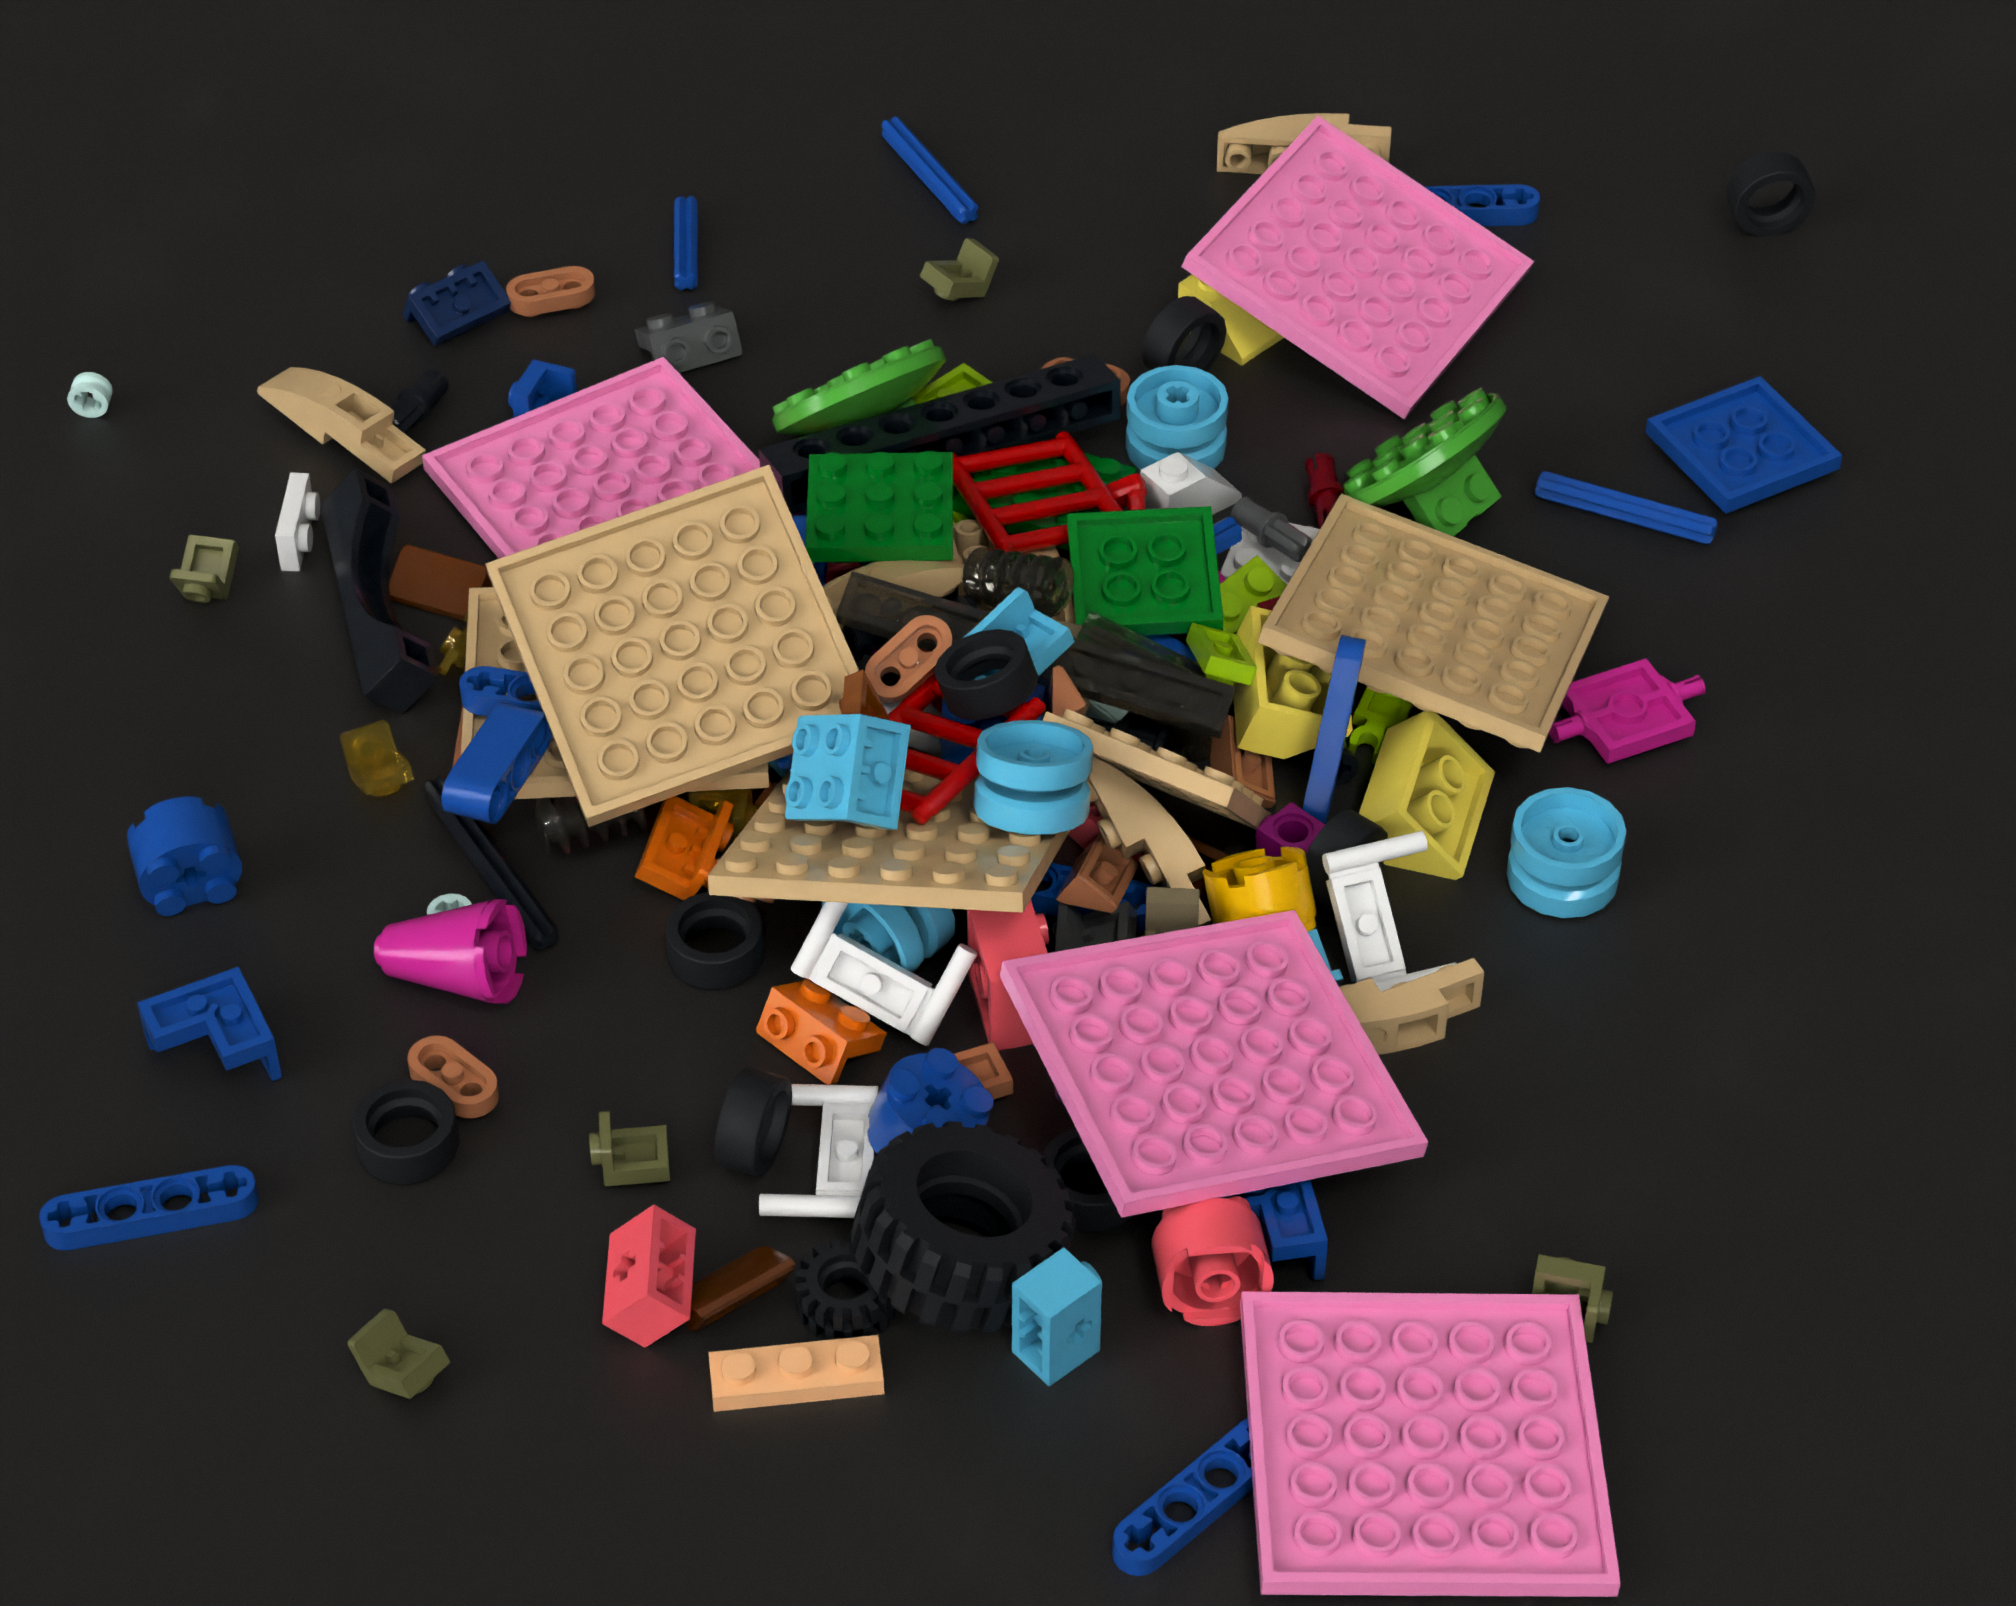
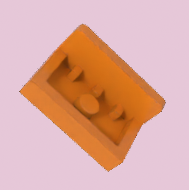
[634,796,735,901]
[756,978,887,1085]

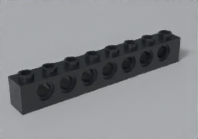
[759,354,1121,514]

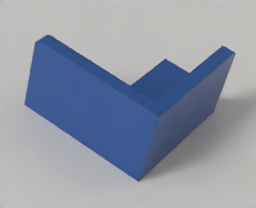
[137,966,282,1082]
[1222,1180,1328,1281]

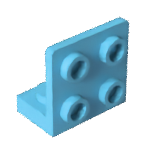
[785,714,911,830]

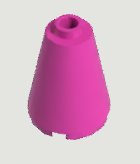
[374,899,527,1004]

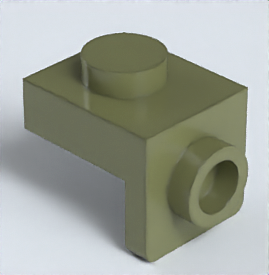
[920,238,999,301]
[170,534,239,603]
[589,1111,670,1187]
[1532,1254,1613,1343]
[348,1309,451,1399]

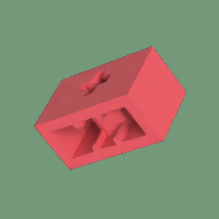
[602,1205,696,1348]

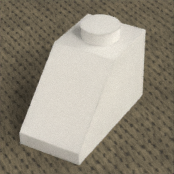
[1140,452,1242,515]

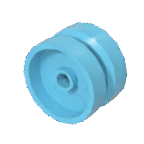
[1125,365,1229,470]
[974,720,1093,835]
[1506,787,1627,918]
[822,902,955,973]

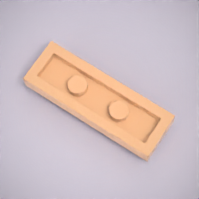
[708,1335,885,1412]

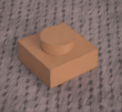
[954,1042,1013,1100]

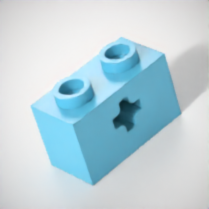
[1012,1247,1102,1387]

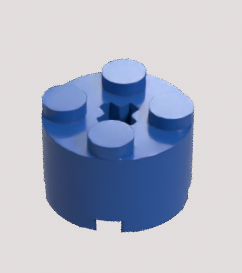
[127,796,242,916]
[867,1048,994,1154]

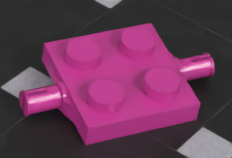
[1549,658,1706,764]

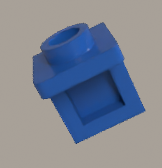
[508,359,577,417]

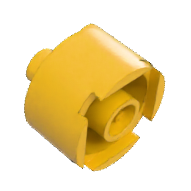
[1202,847,1317,932]

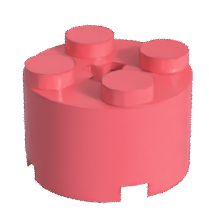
[1151,1196,1274,1326]

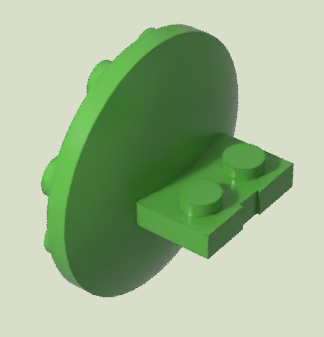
[772,339,947,435]
[1340,388,1507,537]

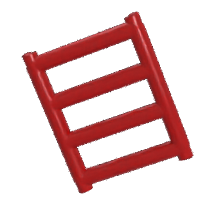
[953,431,1123,561]
[888,673,1046,825]

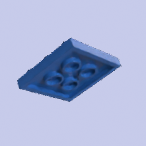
[1645,376,1842,514]

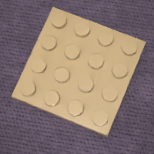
[1042,709,1271,830]

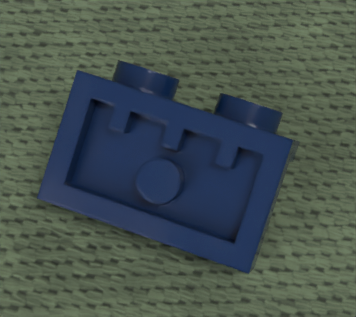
[403,260,511,346]

